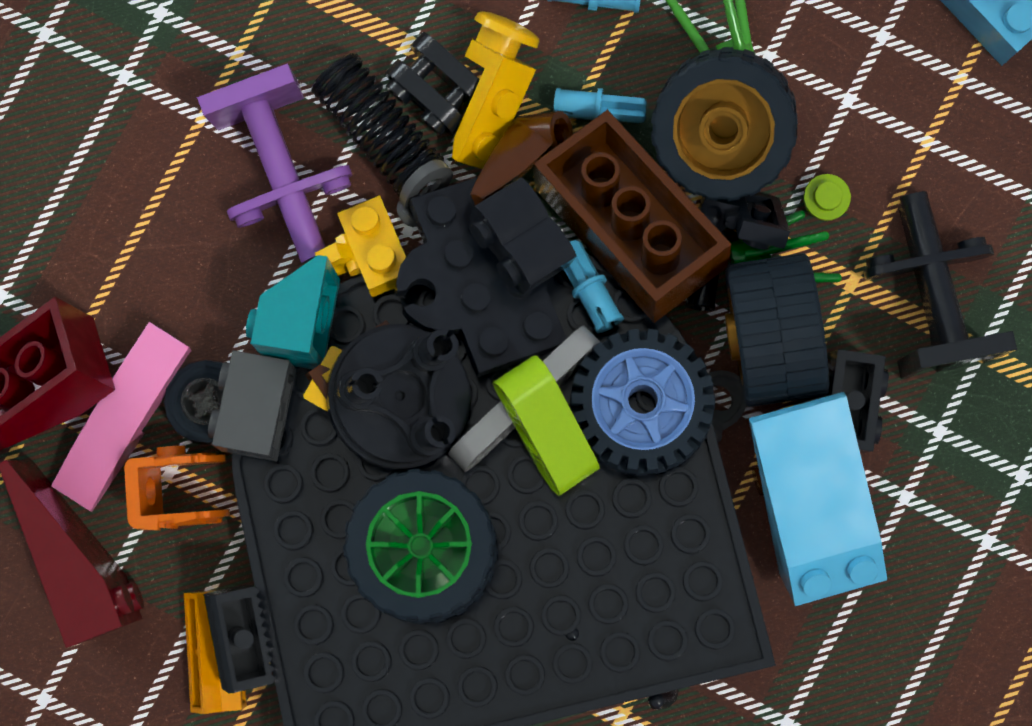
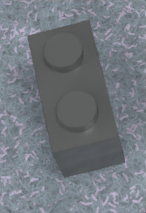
[208,350,297,462]

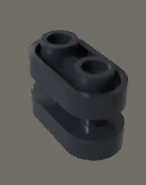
[385,32,480,136]

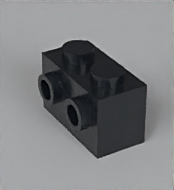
[822,349,889,453]

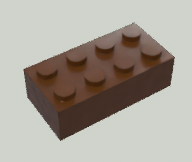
[533,109,732,323]

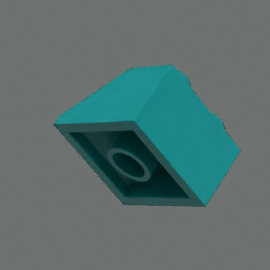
[246,255,340,369]

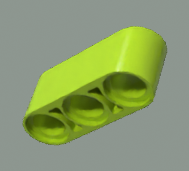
[493,355,600,496]

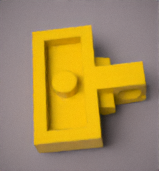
[315,195,406,297]

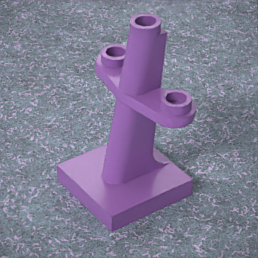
[197,63,352,264]

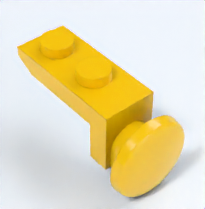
[452,11,540,169]

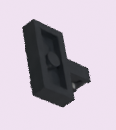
[699,193,790,250]

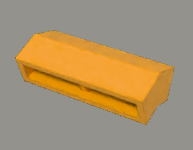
[184,589,247,714]

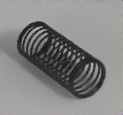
[311,53,444,197]

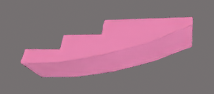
[51,322,191,512]

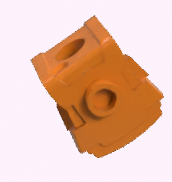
[124,446,230,530]

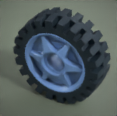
[570,329,715,475]

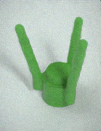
[665,0,754,52]

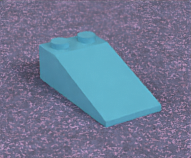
[749,392,887,606]

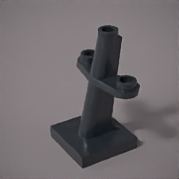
[863,191,1017,379]

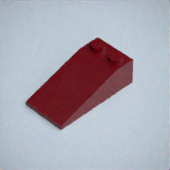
[0,297,115,451]
[0,460,144,648]

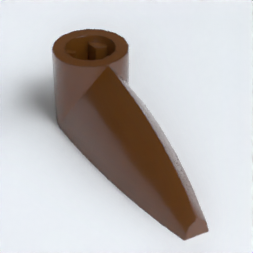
[470,111,573,205]

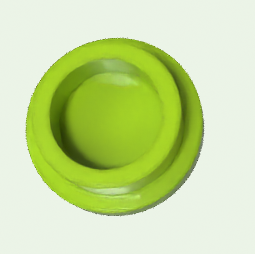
[803,174,851,221]

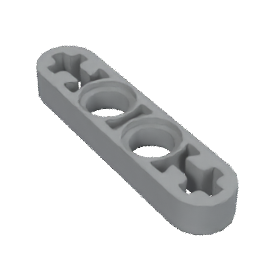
[448,325,600,472]

